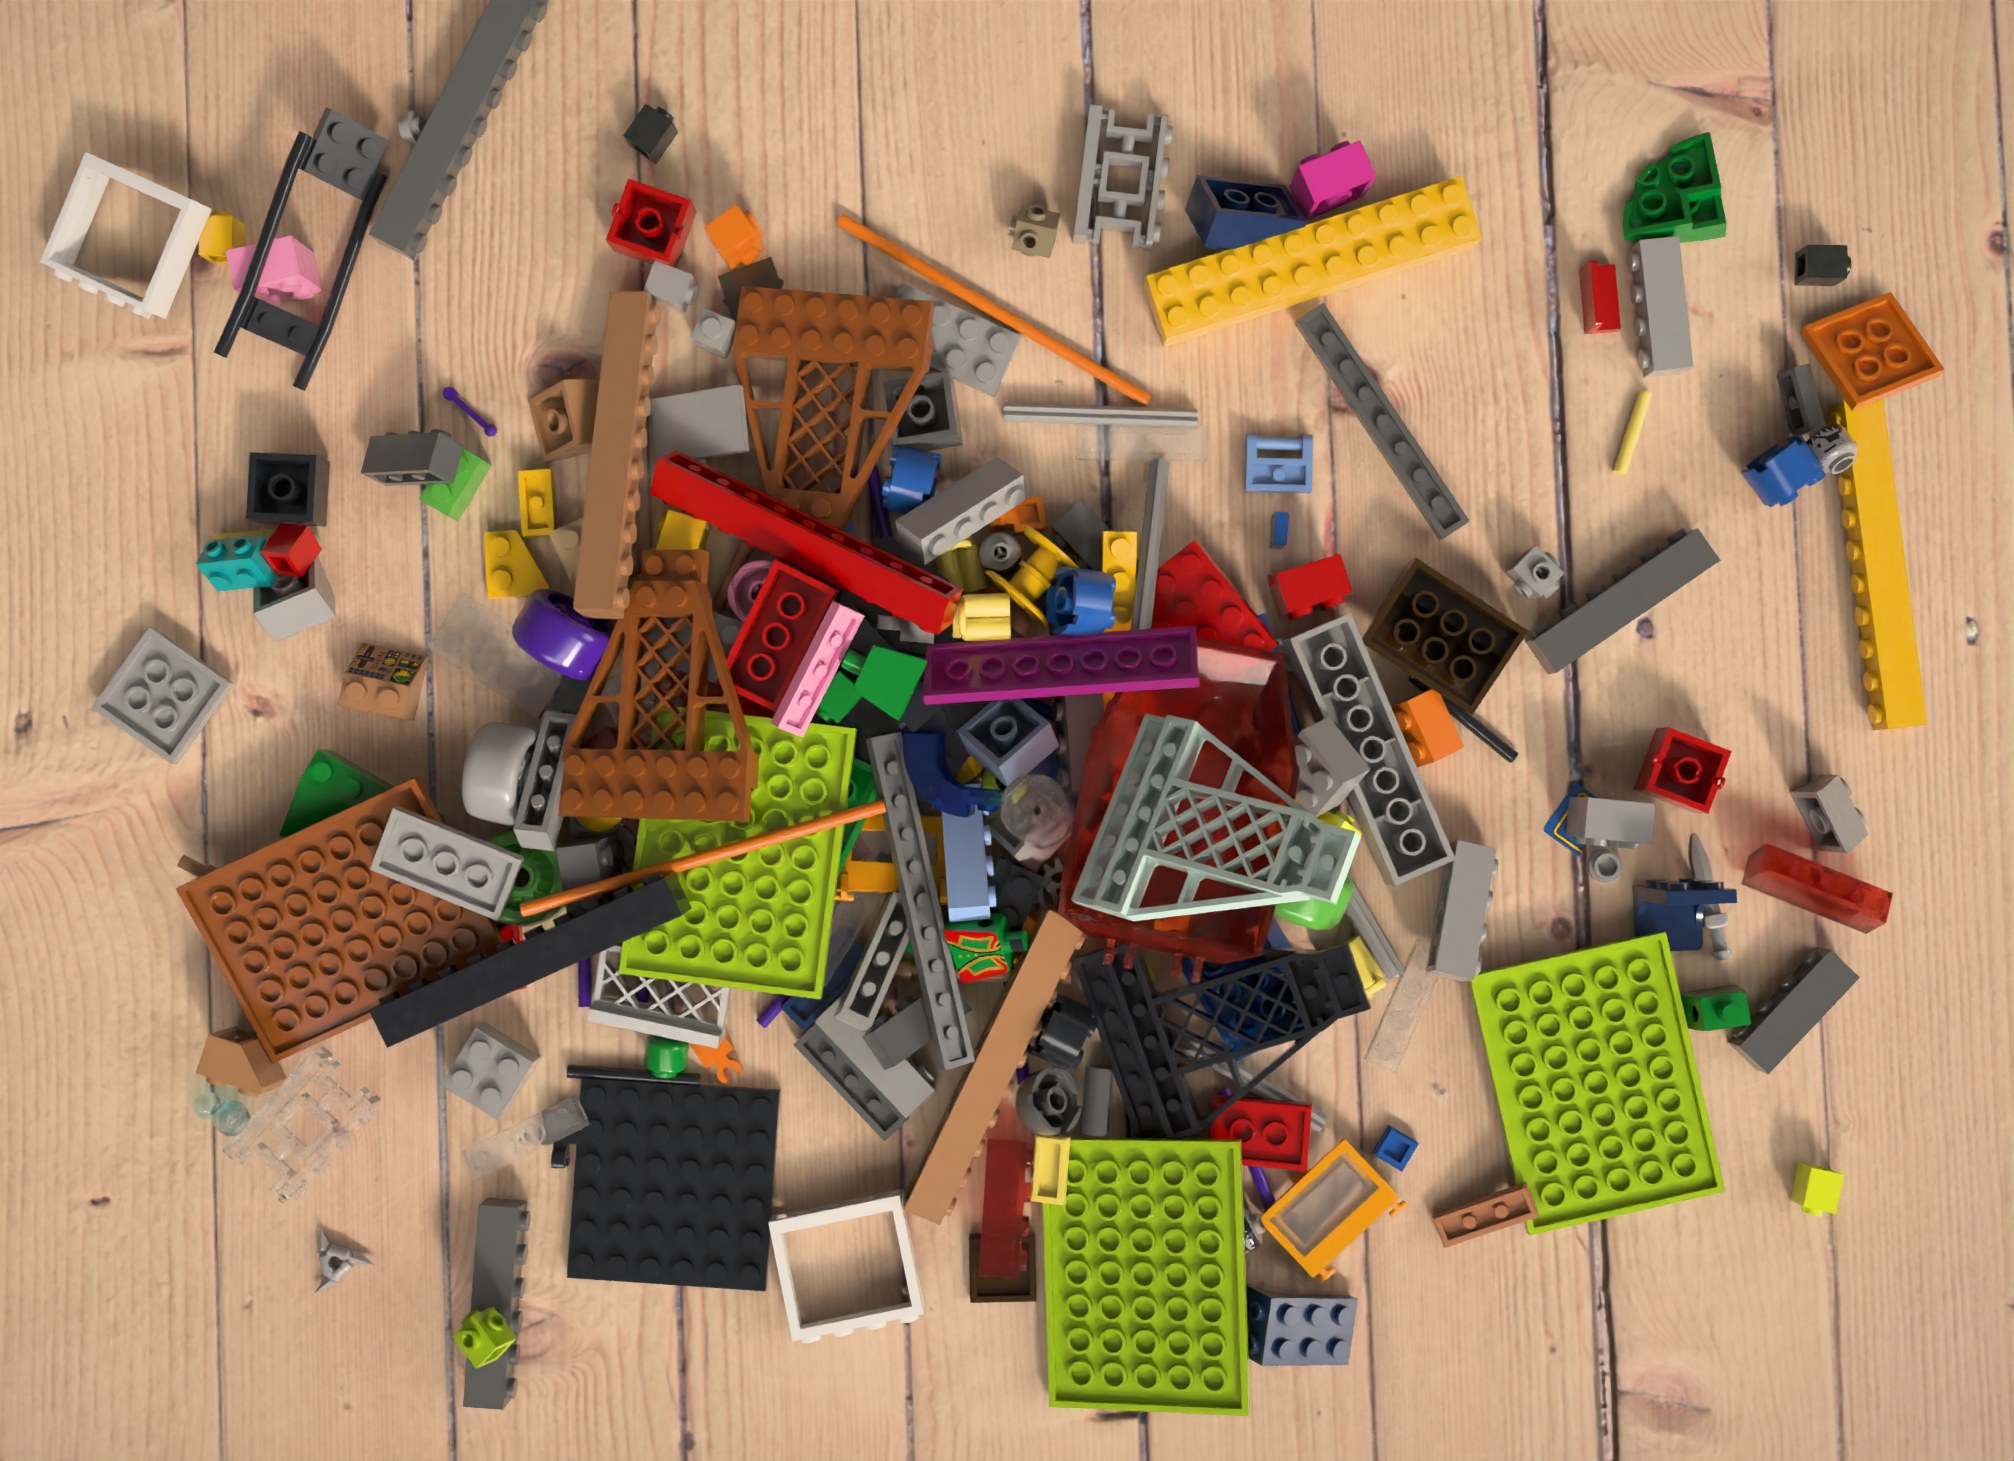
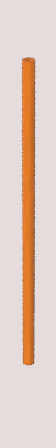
[837,214,1152,407]
[520,799,887,917]

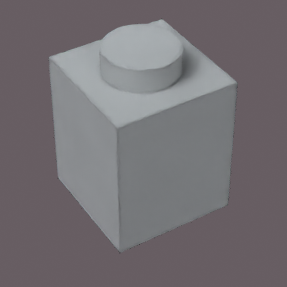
[643,261,698,313]
[690,308,736,359]

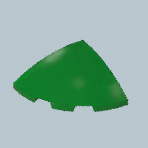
[1623,132,1727,243]

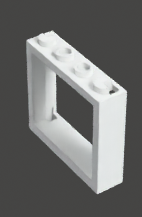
[40,152,212,319]
[768,1189,925,1343]

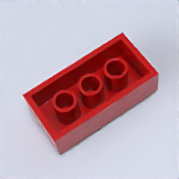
[715,560,840,712]

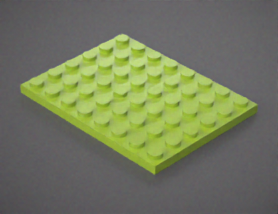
[618,704,857,999]
[1469,931,1726,1236]
[1043,1137,1250,1416]

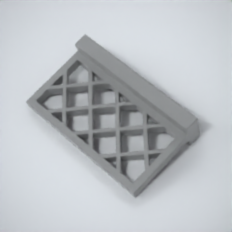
[587,943,731,1049]

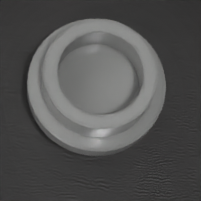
[398,110,426,144]
[1587,850,1622,883]

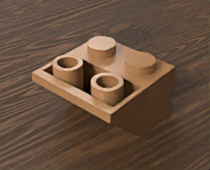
[196,1026,286,1097]

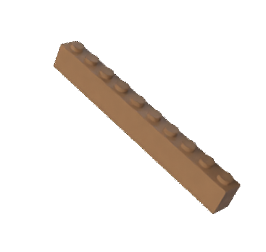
[573,291,661,619]
[903,903,1087,1225]

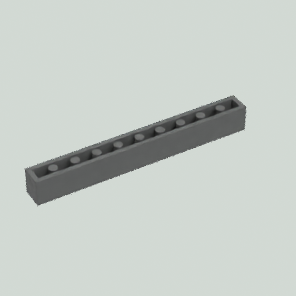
[369,0,549,260]

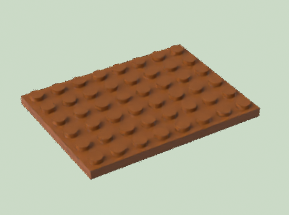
[176,776,505,1064]

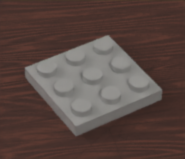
[91,627,234,764]

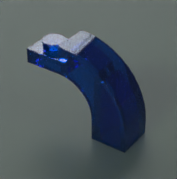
[903,731,1008,818]

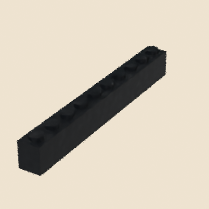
[369,871,692,1048]

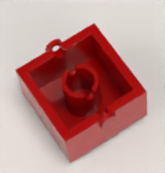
[606,178,697,268]
[1267,553,1352,621]
[1633,727,1732,814]

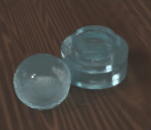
[193,1092,250,1136]

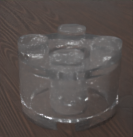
[1000,774,1076,850]

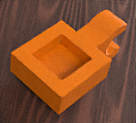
[988,496,1047,536]

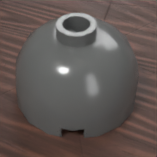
[1015,1067,1081,1136]

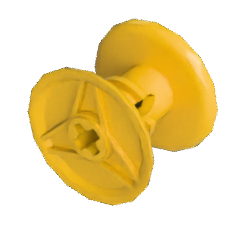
[984,524,1079,627]

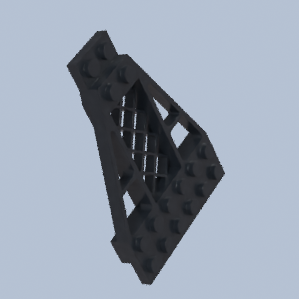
[1073,938,1371,1139]

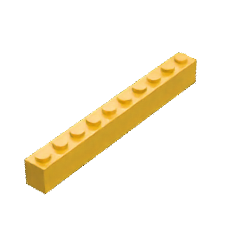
[1828,399,1928,730]

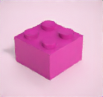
[1289,140,1376,221]

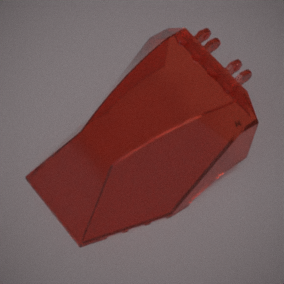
[1058,628,1300,983]

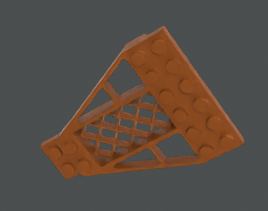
[733,286,935,556]
[558,549,759,822]

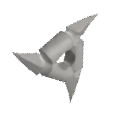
[314,1227,374,1293]

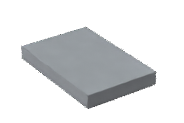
[650,384,750,464]

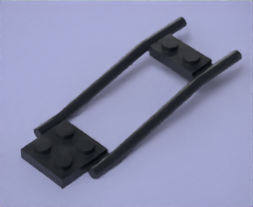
[214,107,389,391]

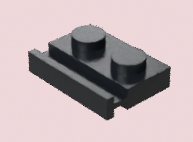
[988,856,1045,932]

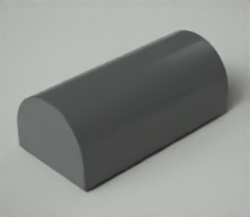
[1777,364,1826,435]
[1081,1064,1113,1136]

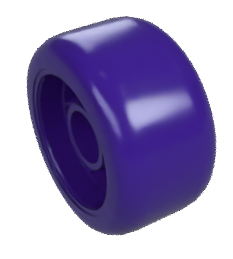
[512,589,614,681]

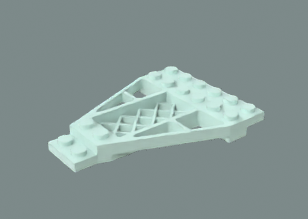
[1071,713,1361,921]

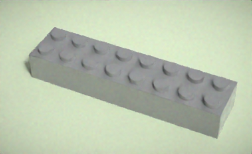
[1282,613,1456,886]

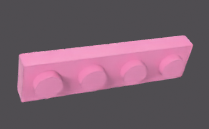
[771,601,864,737]

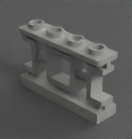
[1073,104,1173,252]

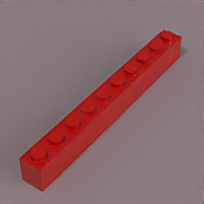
[650,450,963,635]

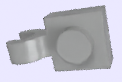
[877,615,934,644]

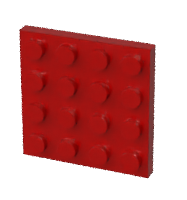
[1148,538,1279,718]

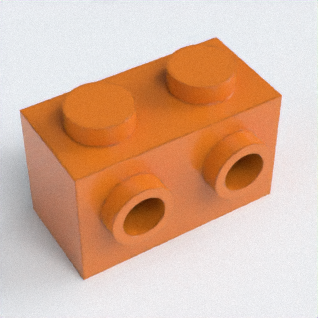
[704,204,764,272]
[1391,689,1464,767]

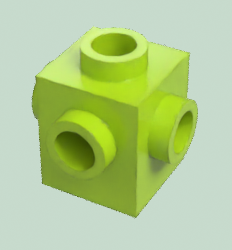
[452,1307,517,1369]

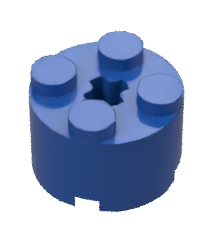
[1741,433,1826,507]
[882,446,941,515]
[1046,566,1116,635]

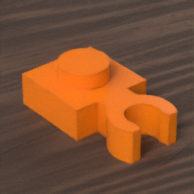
[689,1036,743,1084]

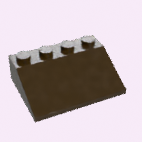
[1362,558,1528,715]

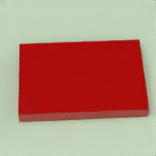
[1208,1094,1312,1172]

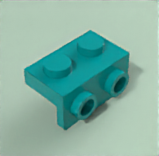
[196,535,278,591]

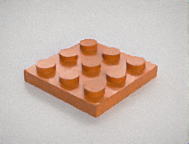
[1800,292,1945,411]

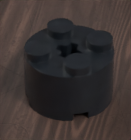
[1027,992,1098,1069]

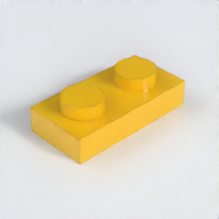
[518,469,557,538]

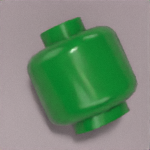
[644,1034,689,1078]

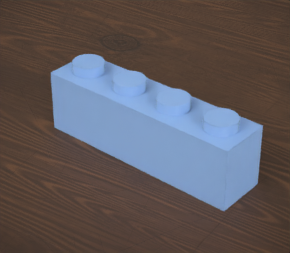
[940,784,996,922]

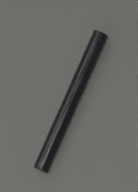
[1408,676,1519,763]
[567,1065,701,1086]

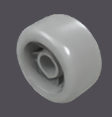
[462,722,538,826]

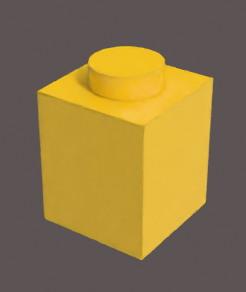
[199,211,245,263]

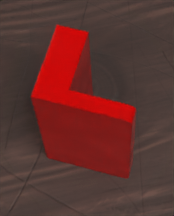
[1579,260,1621,334]

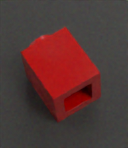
[260,523,322,577]

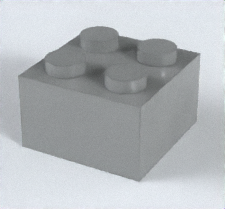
[1273,717,1370,817]
[1566,797,1656,850]
[441,1023,542,1120]

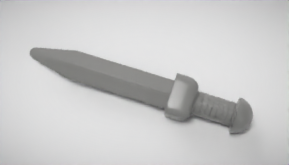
[1691,834,1732,960]

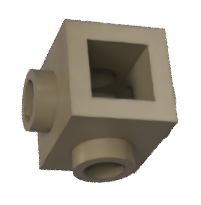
[1008,205,1060,258]

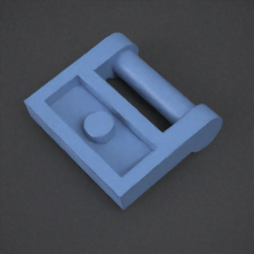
[1245,433,1313,494]

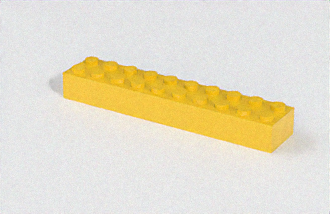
[1144,176,1482,347]

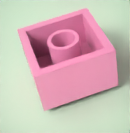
[226,235,323,306]

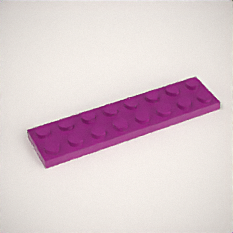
[923,626,1199,705]

